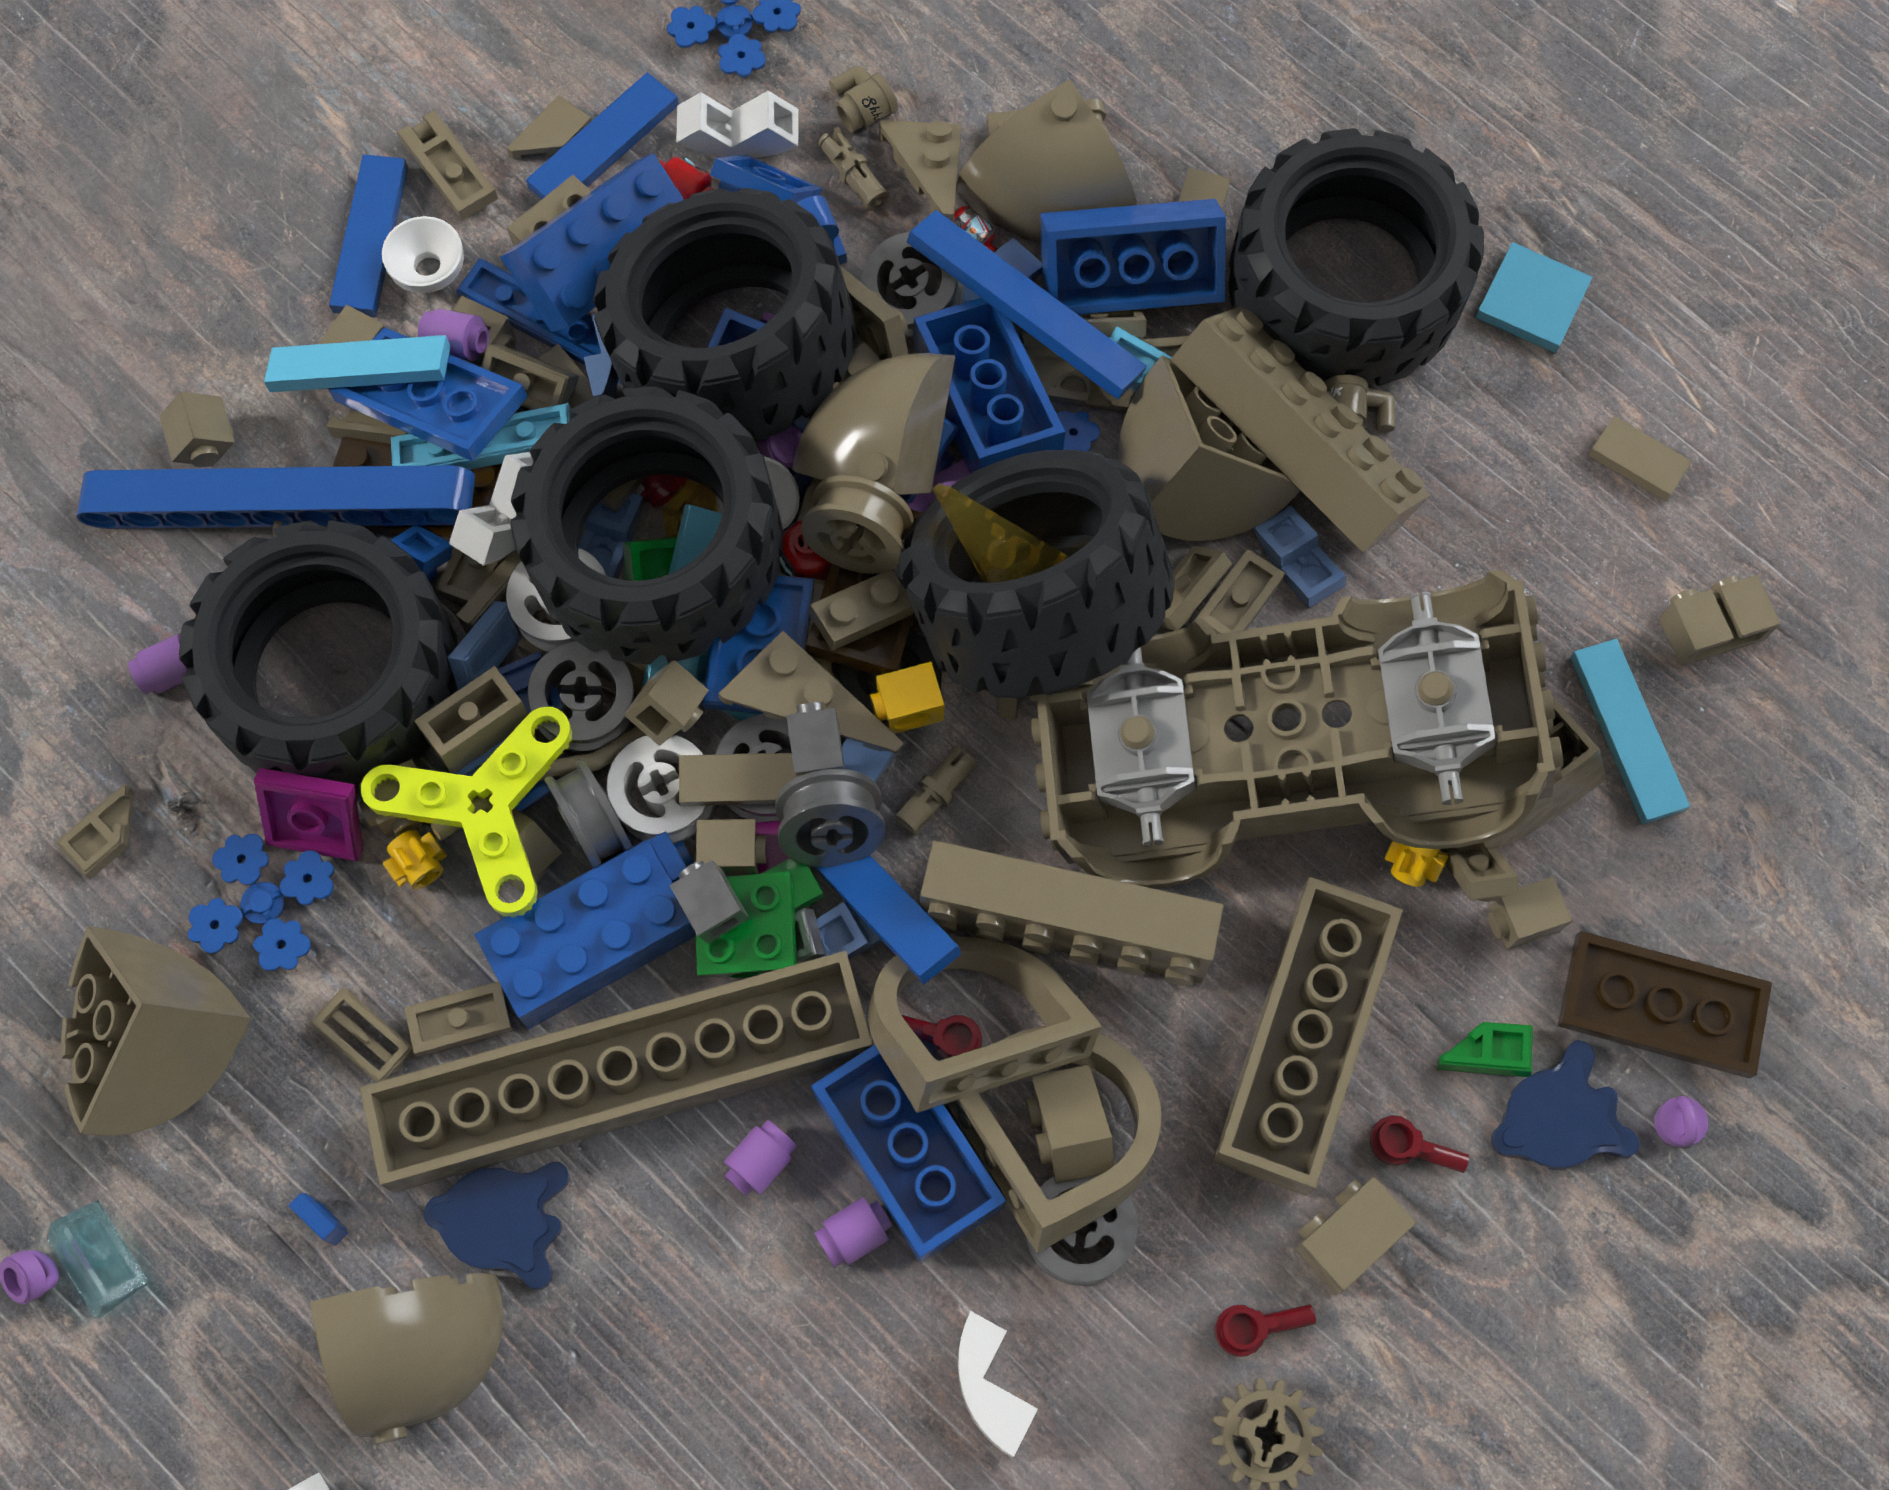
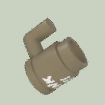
[1324,375,1395,433]

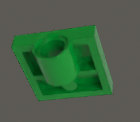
[696,872,797,979]

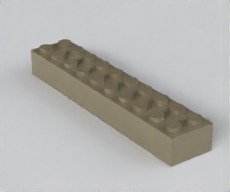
[359,951,873,1193]

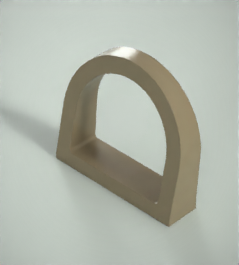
[868,937,1102,1113]
[943,1026,1162,1253]

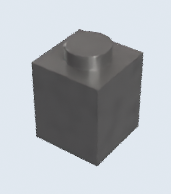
[786,702,845,776]
[669,860,750,944]

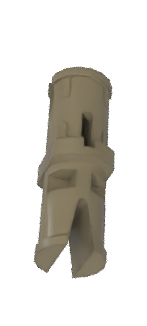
[818,128,889,211]
[894,746,977,836]

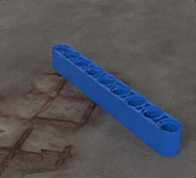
[76,465,475,529]

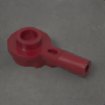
[640,475,693,509]
[902,1015,983,1060]
[1369,1115,1469,1173]
[1214,1304,1316,1357]

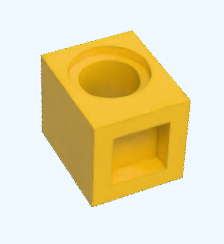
[870,662,945,734]

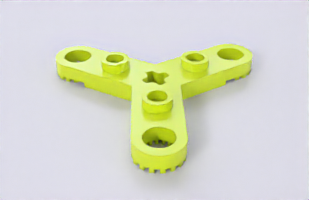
[361,707,573,918]

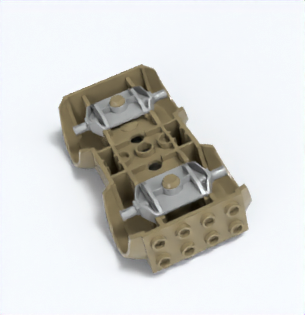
[1029,570,1563,888]

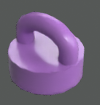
[759,425,802,469]
[1654,1096,1708,1148]
[0,1250,59,1305]

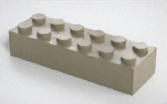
[1171,306,1431,553]
[920,840,1224,986]
[1212,877,1403,1196]

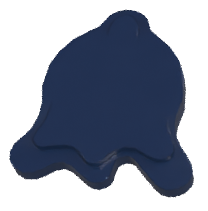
[1491,1040,1639,1170]
[424,1161,570,1290]

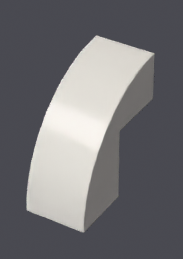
[676,91,799,158]
[449,452,534,566]
[958,1311,1038,1458]

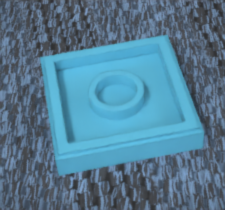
[1475,242,1593,353]

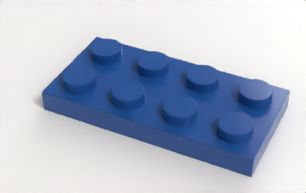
[328,327,528,461]

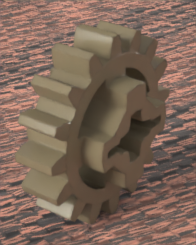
[1209,1378,1324,1490]

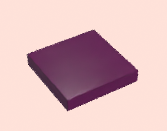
[254,768,364,861]

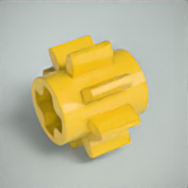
[383,830,447,890]
[1385,840,1449,887]

